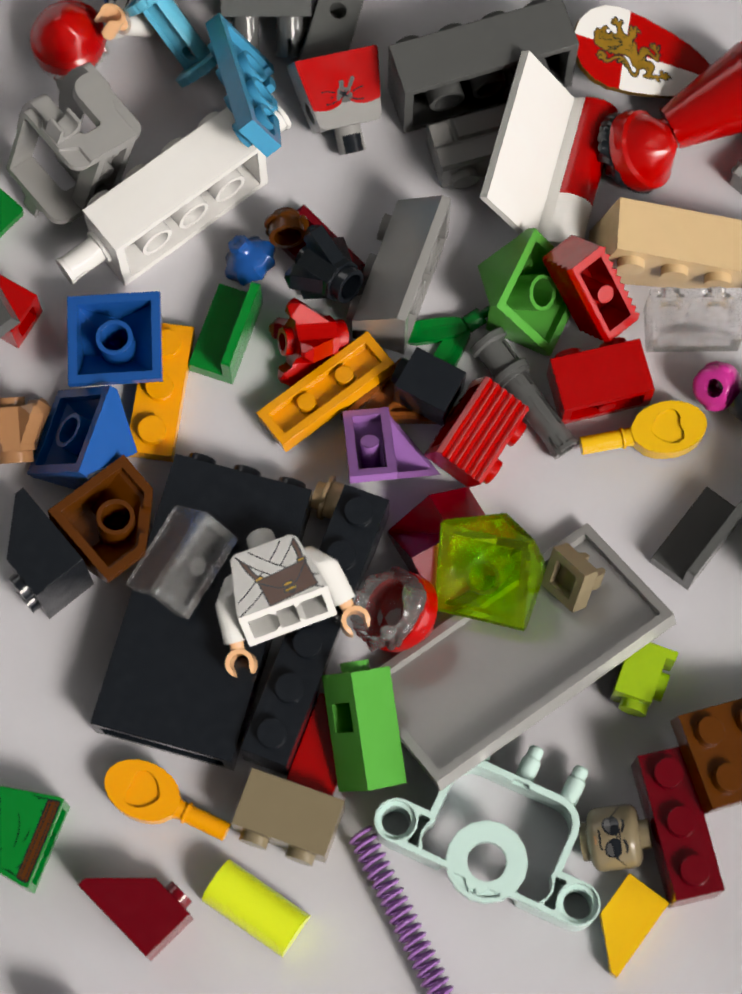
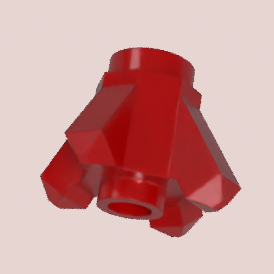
[269,297,349,386]

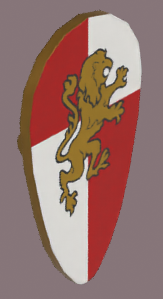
[574,5,711,99]

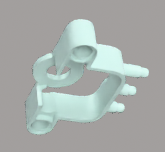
[374,745,601,932]

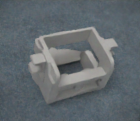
[7,62,142,224]

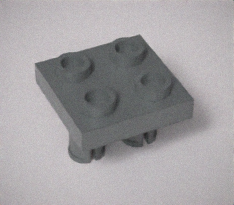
[221,0,312,57]

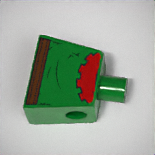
[0,786,70,894]

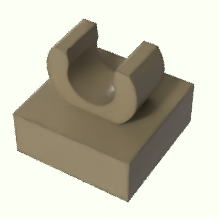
[541,543,606,613]

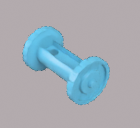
[123,0,217,88]

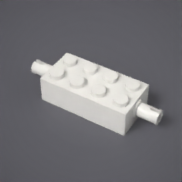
[55,105,291,286]

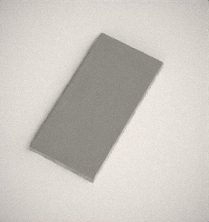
[380,523,676,791]

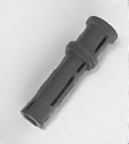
[469,327,578,459]

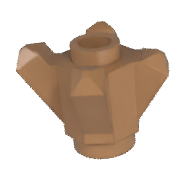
[0,396,51,464]

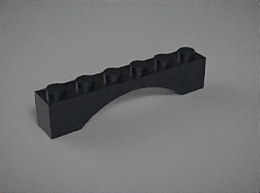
[240,484,390,776]

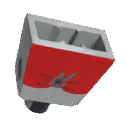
[287,44,381,155]

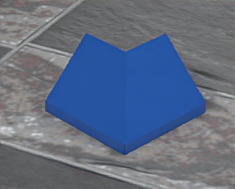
[67,291,163,387]
[27,385,137,490]

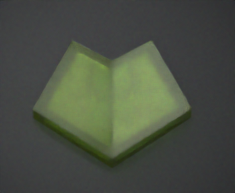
[436,513,547,631]

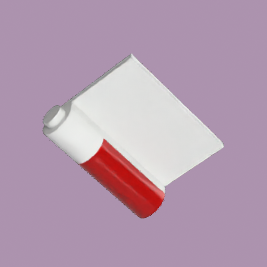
[479,51,618,247]

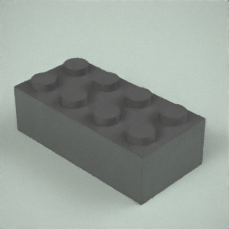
[388,0,579,134]

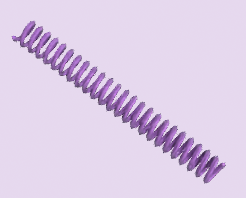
[349,825,454,994]

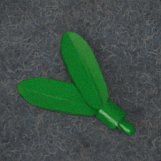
[408,306,490,367]

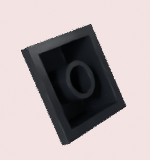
[6,488,94,619]

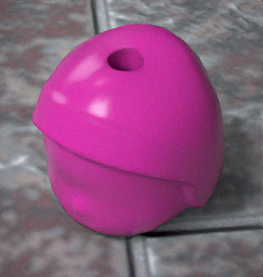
[692,361,742,412]

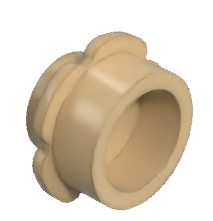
[311,476,345,520]

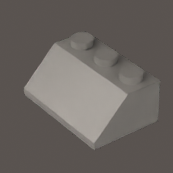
[347,195,451,354]

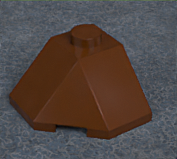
[48,454,154,584]

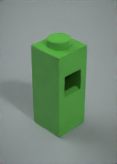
[322,659,407,792]

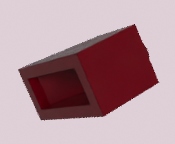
[78,878,193,961]

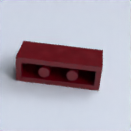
[631,746,725,908]

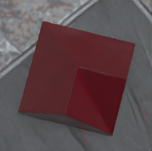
[387,486,516,610]

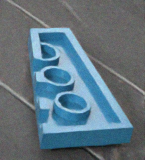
[205,13,282,157]

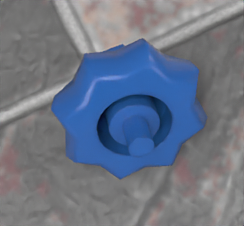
[225,235,276,286]

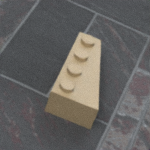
[589,197,742,294]

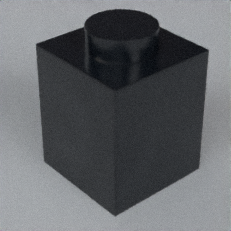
[390,347,466,426]

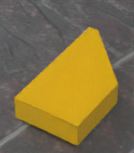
[599,873,669,979]

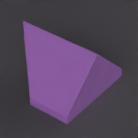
[342,407,441,483]

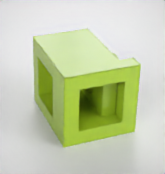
[610,642,679,717]

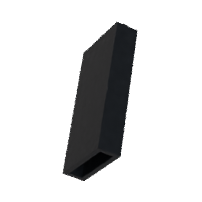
[90,453,312,771]

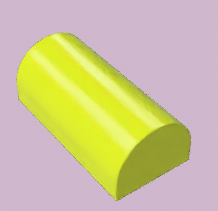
[201,859,311,958]

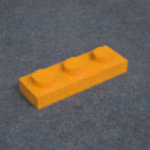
[129,323,195,462]
[256,331,396,452]

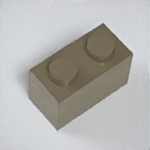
[231,768,345,866]

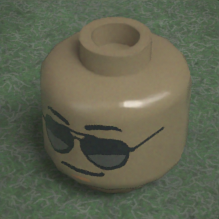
[579,804,653,872]

